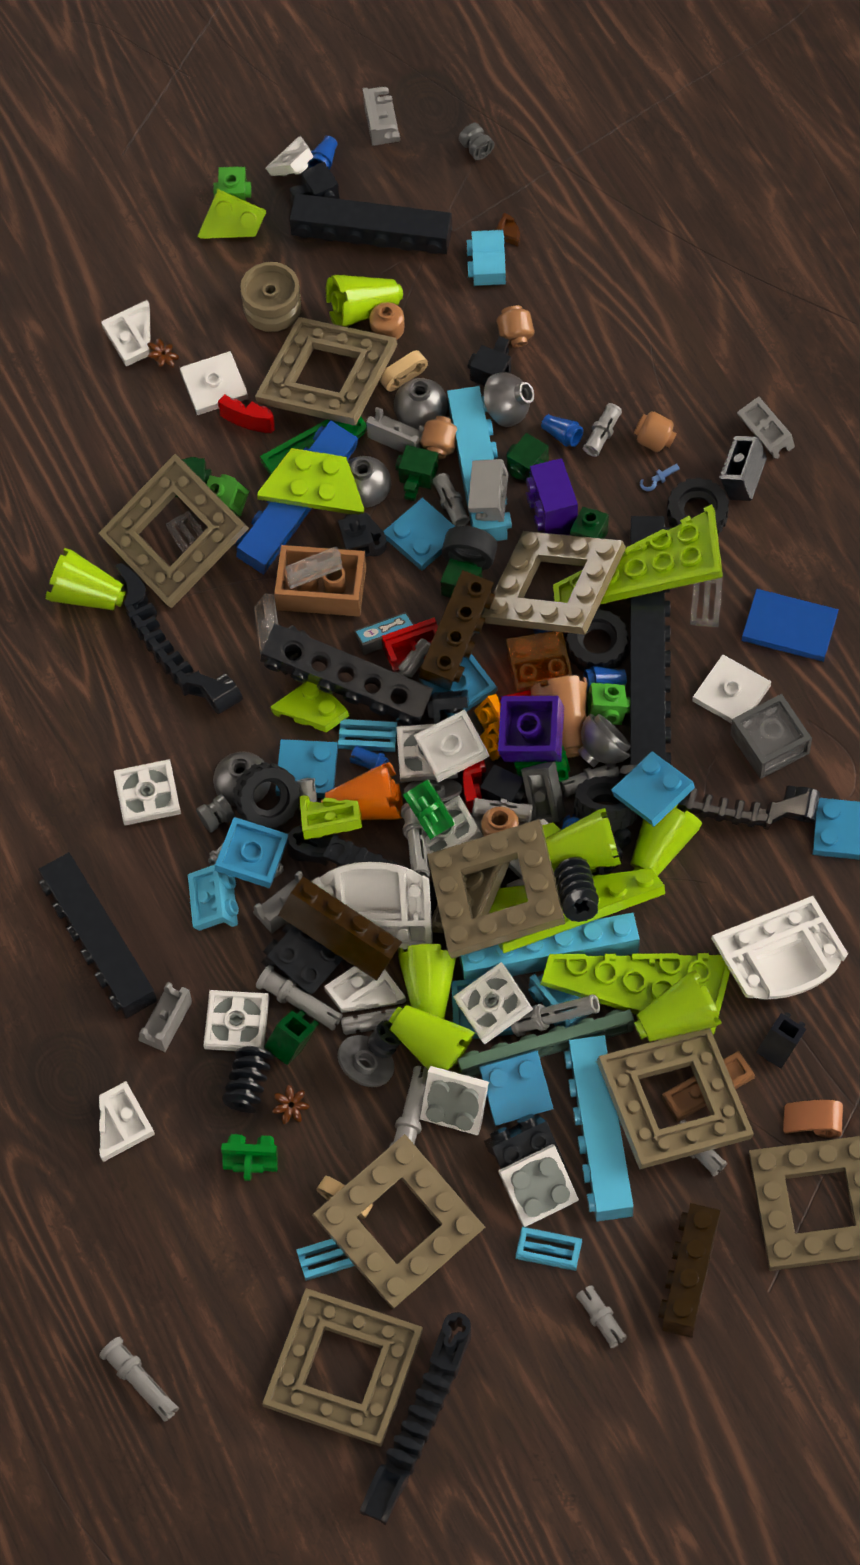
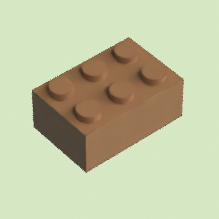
[274,545,366,616]

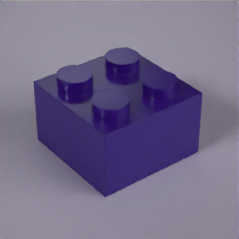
[526,458,578,535]
[498,696,564,762]

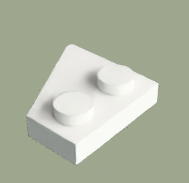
[266,136,314,176]
[101,300,150,366]
[324,966,406,1013]
[99,1081,155,1162]

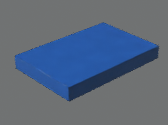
[742,589,839,662]

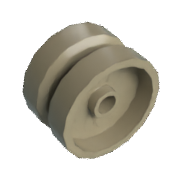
[241,262,301,332]

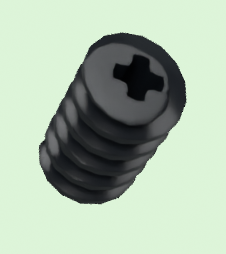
[554,857,599,922]
[222,1046,274,1113]

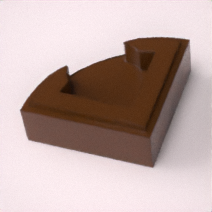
[495,213,520,246]

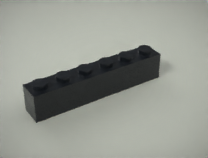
[290,194,452,254]
[38,852,157,1019]

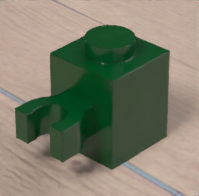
[395,445,439,501]
[264,1010,319,1065]

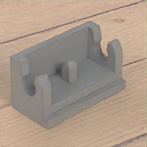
[363,87,400,146]
[737,396,795,459]
[366,407,424,453]
[468,459,508,522]
[253,871,310,934]
[138,982,192,1052]

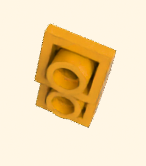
[474,694,501,761]

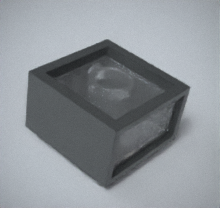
[730,694,812,779]

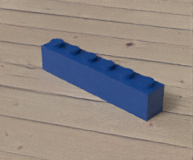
[235,420,358,575]

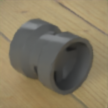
[458,123,495,160]
[196,794,235,833]

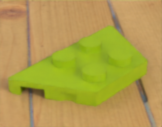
[257,448,364,515]

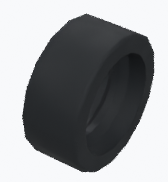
[442,526,497,571]

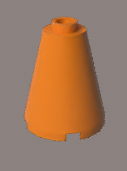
[321,762,403,820]

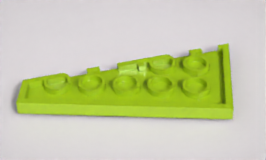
[553,504,723,604]
[489,868,665,953]
[540,953,730,1035]

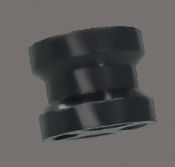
[367,1020,402,1058]

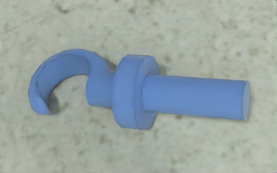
[640,463,680,491]

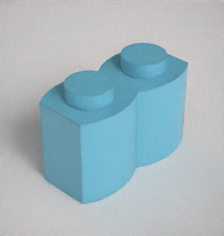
[467,230,506,286]

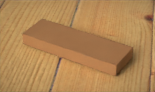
[662,1051,755,1122]

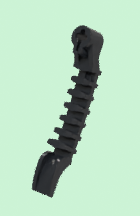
[115,563,243,715]
[618,765,821,830]
[287,826,438,918]
[360,1312,471,1525]

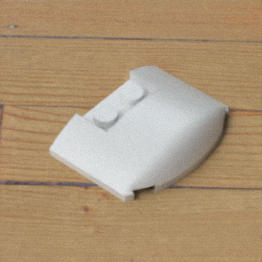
[312,862,433,949]
[711,896,848,999]

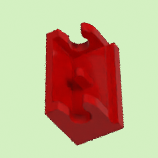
[382,617,438,673]

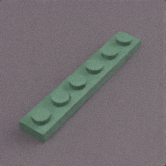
[458,1009,634,1077]

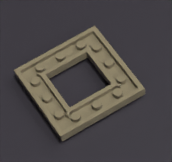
[255,317,398,426]
[99,454,249,608]
[482,531,626,635]
[427,819,566,958]
[597,1028,754,1170]
[312,1134,485,1309]
[749,1136,860,1271]
[262,1288,423,1447]

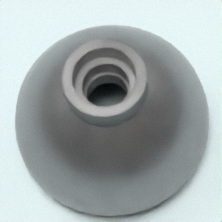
[484,372,534,427]
[394,378,448,429]
[348,456,391,508]
[578,714,631,767]
[213,752,271,806]

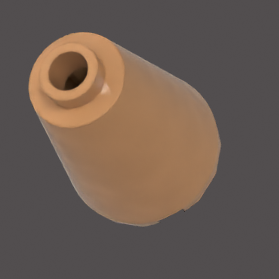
[530,675,587,758]

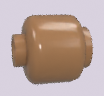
[369,302,405,340]
[497,305,535,348]
[634,411,677,452]
[420,416,457,459]
[481,806,519,836]

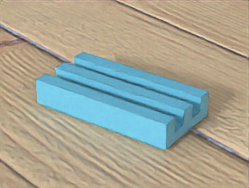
[338,719,398,752]
[516,1227,582,1271]
[297,1239,355,1281]

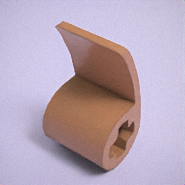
[783,1100,843,1138]

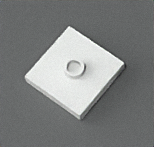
[180,351,249,415]
[692,655,771,723]
[414,709,490,782]

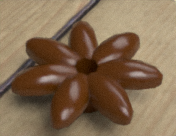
[147,338,179,368]
[272,1085,310,1124]

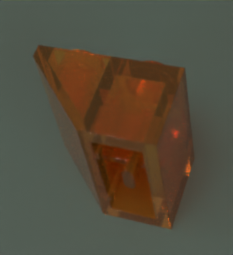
[506,631,572,691]

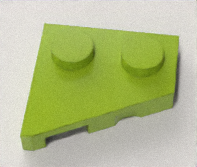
[197,189,266,239]
[271,681,349,733]
[299,795,362,840]

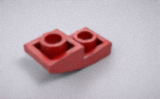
[218,394,275,433]
[463,760,486,813]

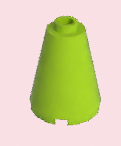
[326,275,403,327]
[45,548,127,611]
[630,805,702,876]
[545,808,621,869]
[398,944,456,1019]
[634,970,722,1042]
[389,1005,475,1070]

